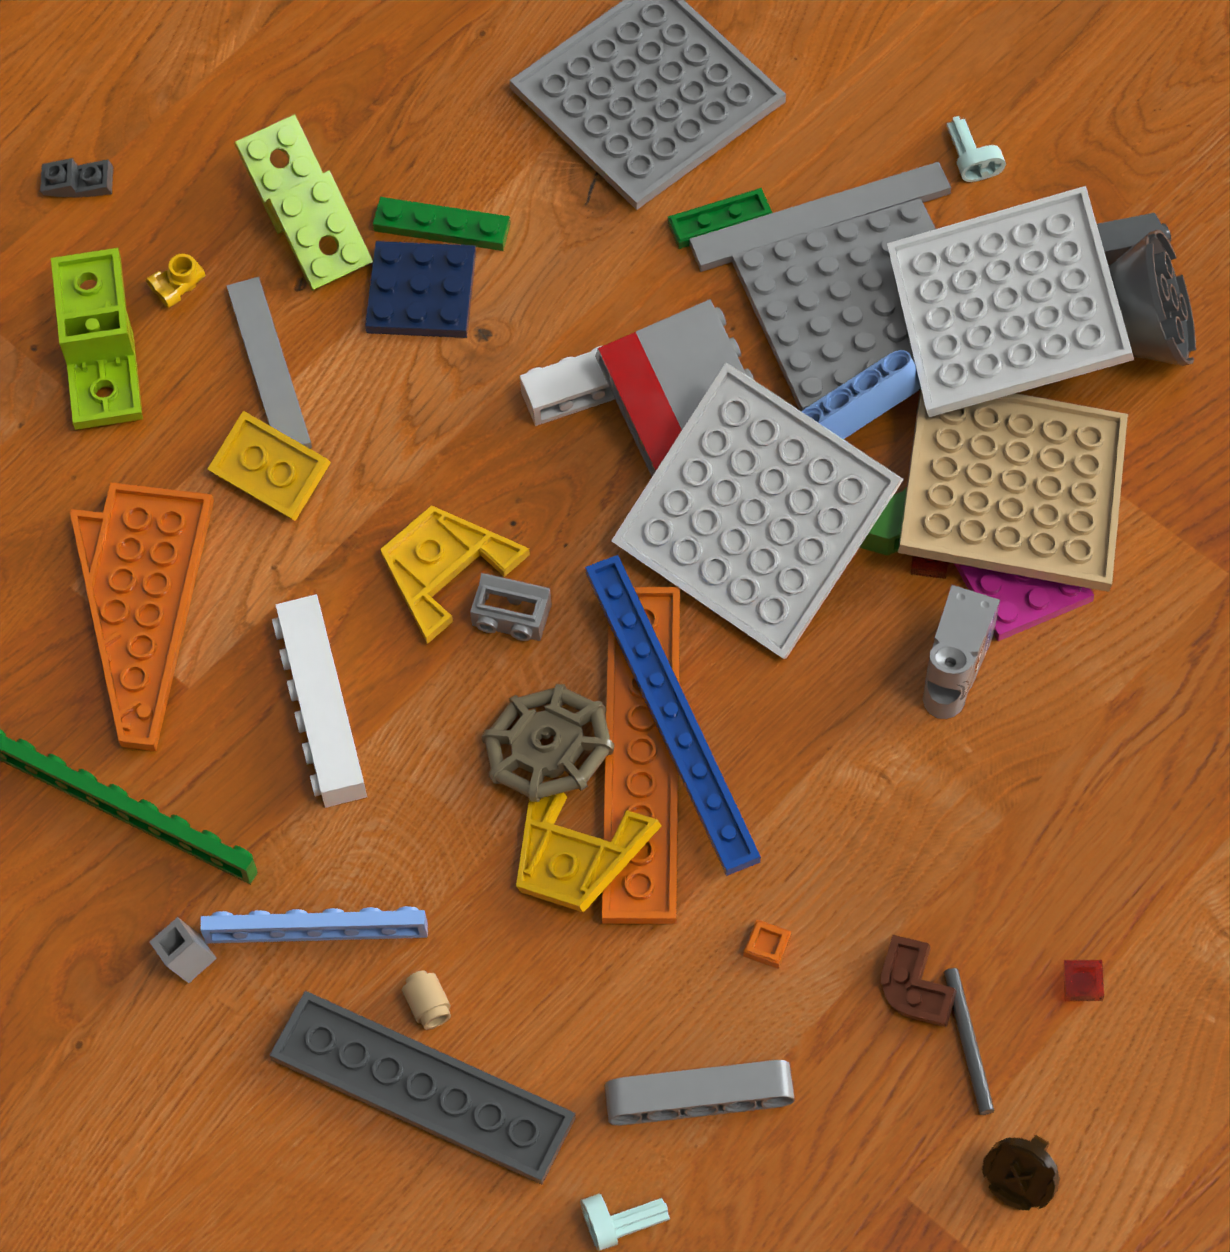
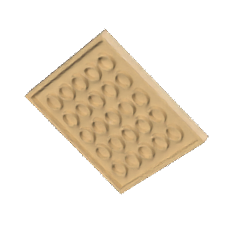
[898,387,1128,592]

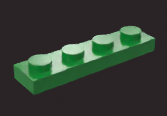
[373,197,510,251]

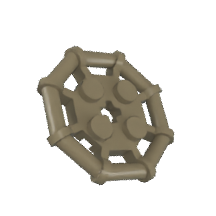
[482,684,614,802]

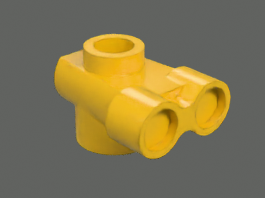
[146,254,206,309]

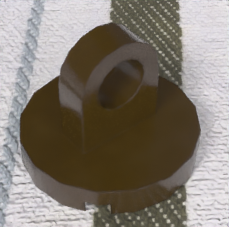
[982,1135,1060,1211]

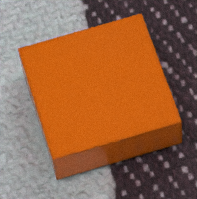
[743,919,791,969]

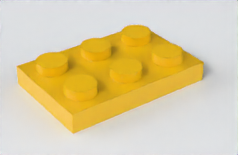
[207,411,331,521]

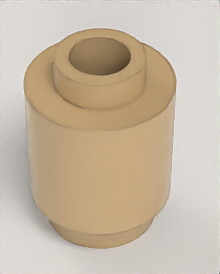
[402,970,451,1029]

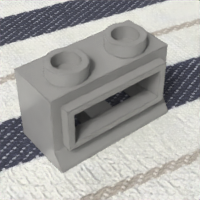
[470,573,552,641]

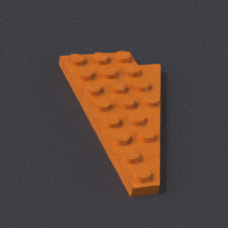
[70,482,214,751]

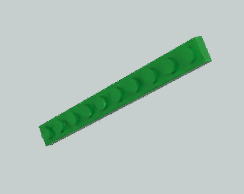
[0,729,258,885]

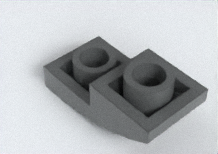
[40,158,113,197]

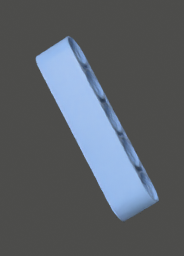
[801,350,921,439]

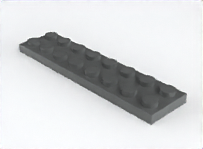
[269,991,576,1185]

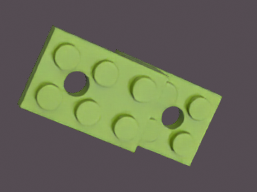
[234,114,373,291]
[51,248,143,430]

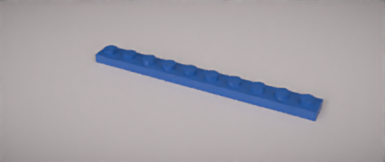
[585,555,761,876]

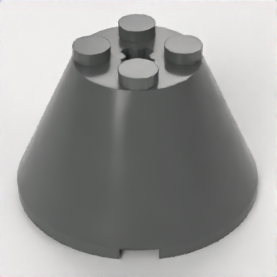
[1108,230,1196,366]

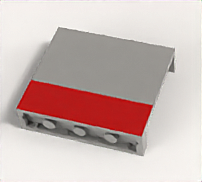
[595,299,754,476]

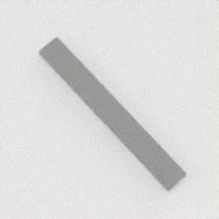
[689,162,951,272]

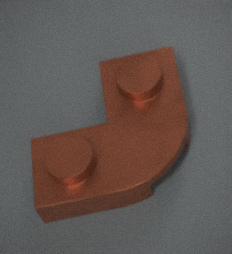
[881,935,957,1028]

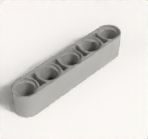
[604,1060,795,1125]

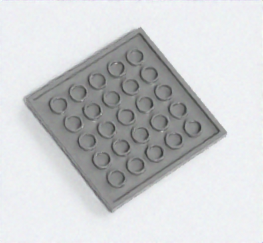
[509,0,786,210]
[732,198,936,411]

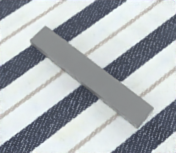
[227,277,312,449]

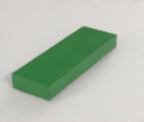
[668,188,772,249]

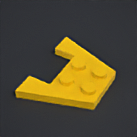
[380,505,530,644]
[516,792,662,913]

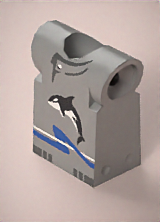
[923,585,1000,719]

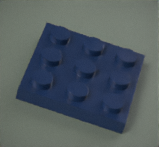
[365,241,476,338]

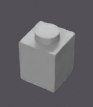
[150,917,217,983]

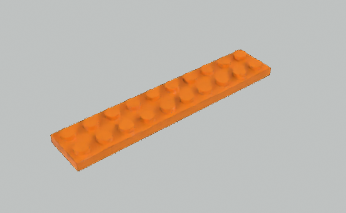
[602,587,680,924]

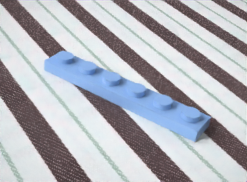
[200,906,428,944]

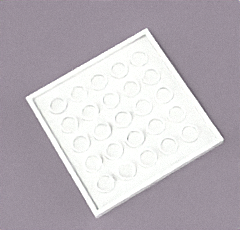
[887,186,1134,417]
[611,363,904,659]

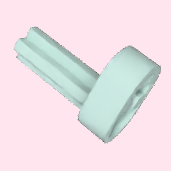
[946,116,1006,182]
[580,1193,670,1251]

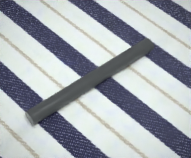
[943,968,995,1115]

